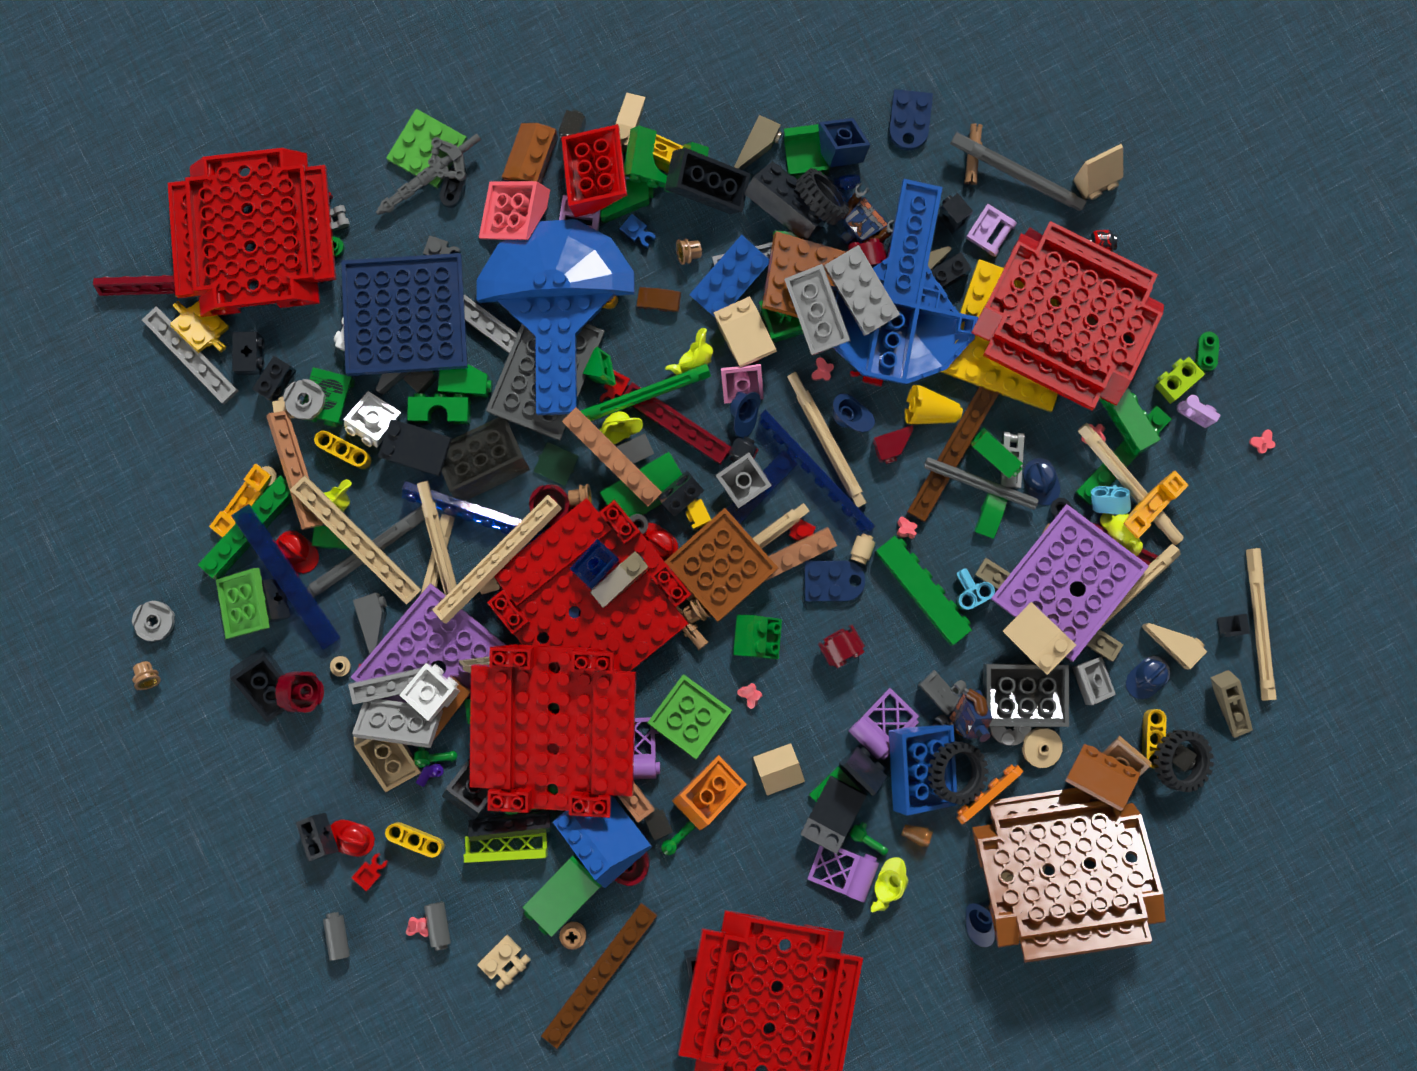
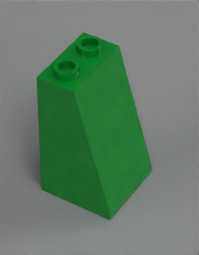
[522,854,602,937]

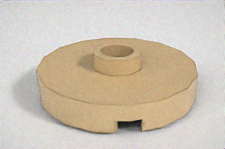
[1022,727,1063,768]

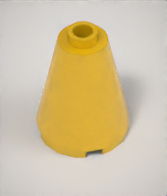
[905,385,963,424]

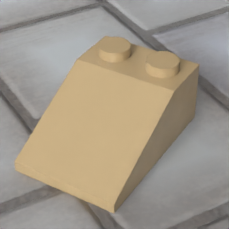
[1073,144,1123,200]
[714,296,777,368]
[1003,602,1077,675]
[354,737,421,792]

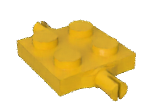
[170,301,229,353]

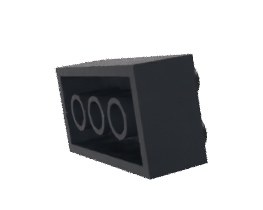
[665,148,751,214]
[744,161,826,240]

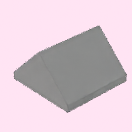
[716,452,772,508]
[1072,656,1116,705]

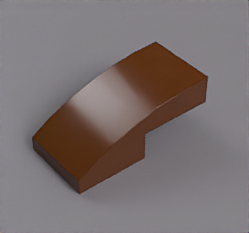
[637,287,681,312]

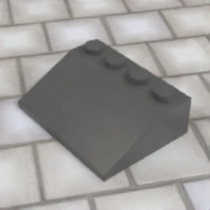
[983,664,1069,727]

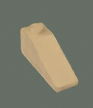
[615,93,646,152]
[1141,623,1207,669]

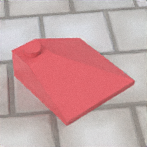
[479,181,550,240]

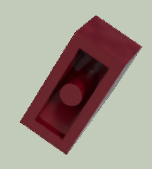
[873,426,913,464]

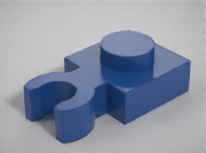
[619,214,656,248]

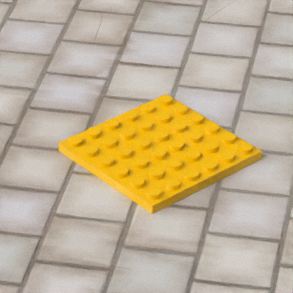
[942,259,1060,412]

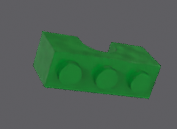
[407,394,471,424]

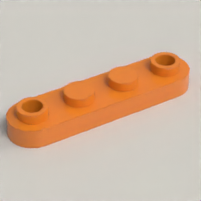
[956,764,1023,824]

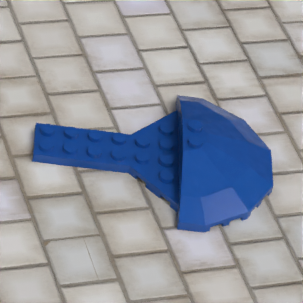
[831,179,978,385]
[477,219,635,415]

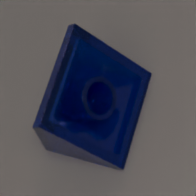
[570,539,620,590]

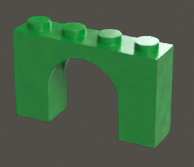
[624,126,709,193]

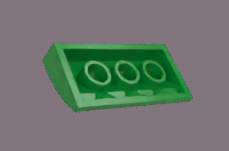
[600,452,682,517]

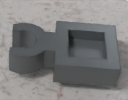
[423,236,461,255]

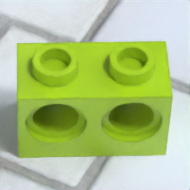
[1155,357,1205,404]

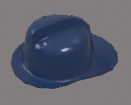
[730,392,761,438]
[833,394,875,432]
[1024,458,1060,505]
[1126,656,1170,699]
[966,900,995,947]

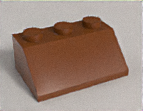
[502,123,558,184]
[1065,744,1140,811]

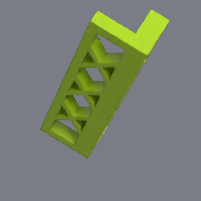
[464,833,548,863]

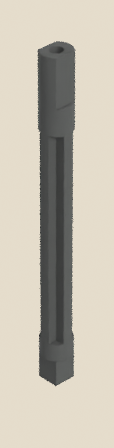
[950,132,1086,211]
[300,506,425,602]

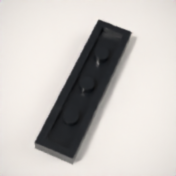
[468,811,551,841]

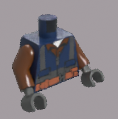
[839,183,895,245]
[933,680,992,742]

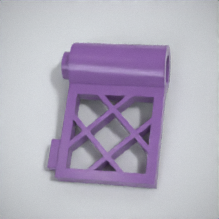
[849,688,919,760]
[634,717,660,779]
[808,845,879,902]

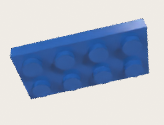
[689,235,770,317]

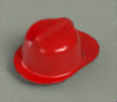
[643,523,678,561]
[275,530,319,573]
[330,820,375,857]

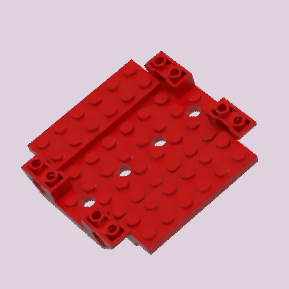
[168,148,336,317]
[971,221,1164,411]
[487,498,691,673]
[470,644,636,818]
[678,910,863,1071]

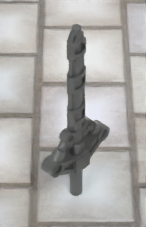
[376,133,481,215]

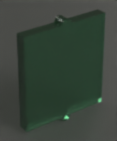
[534,442,579,486]

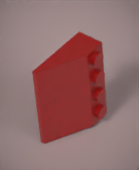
[561,124,627,217]

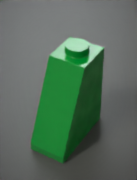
[601,179,653,223]
[438,364,493,398]
[971,427,1023,478]

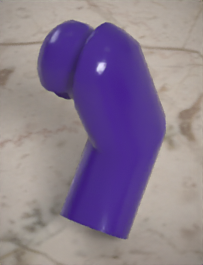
[416,764,444,787]

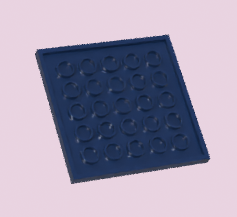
[341,253,468,376]

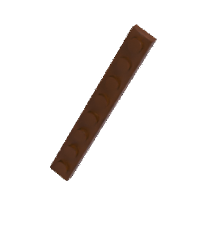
[907,386,999,522]
[541,902,657,1049]

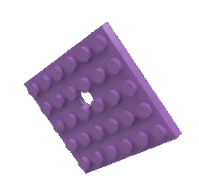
[991,504,1149,662]
[351,583,506,703]

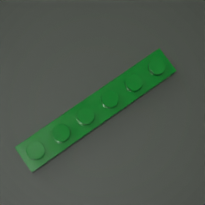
[1075,406,1171,506]

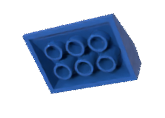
[889,725,958,816]
[553,795,652,888]

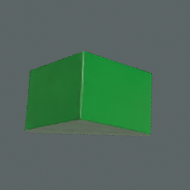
[582,347,616,386]

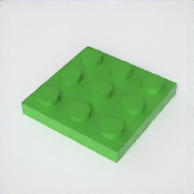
[386,109,467,189]
[216,568,270,639]
[647,674,732,759]

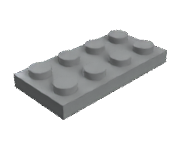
[824,245,900,336]
[784,264,851,355]
[352,699,443,748]

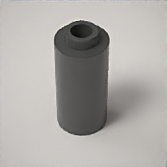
[424,902,451,950]
[323,912,350,961]

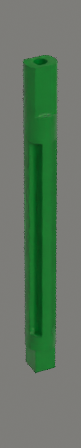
[580,364,711,421]

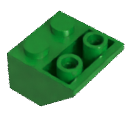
[734,615,782,659]

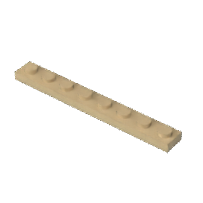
[290,475,421,605]
[432,495,562,624]

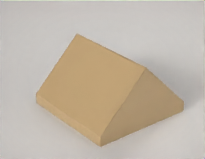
[753,743,805,795]

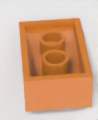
[672,755,747,830]

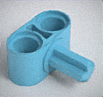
[1091,479,1131,514]
[956,568,995,611]

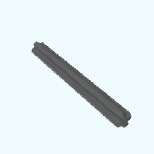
[924,458,1038,510]

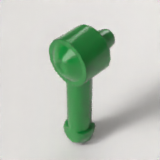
[414,747,458,767]
[661,821,696,855]
[849,822,888,856]

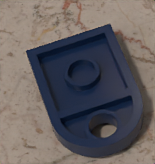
[889,89,933,150]
[804,561,865,602]

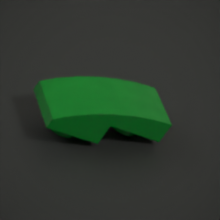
[974,493,1007,539]
[311,526,350,550]

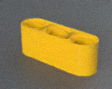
[314,431,371,469]
[1142,709,1166,769]
[385,822,445,858]

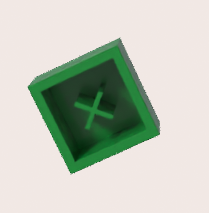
[759,300,804,343]

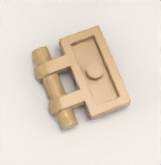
[477,934,531,990]

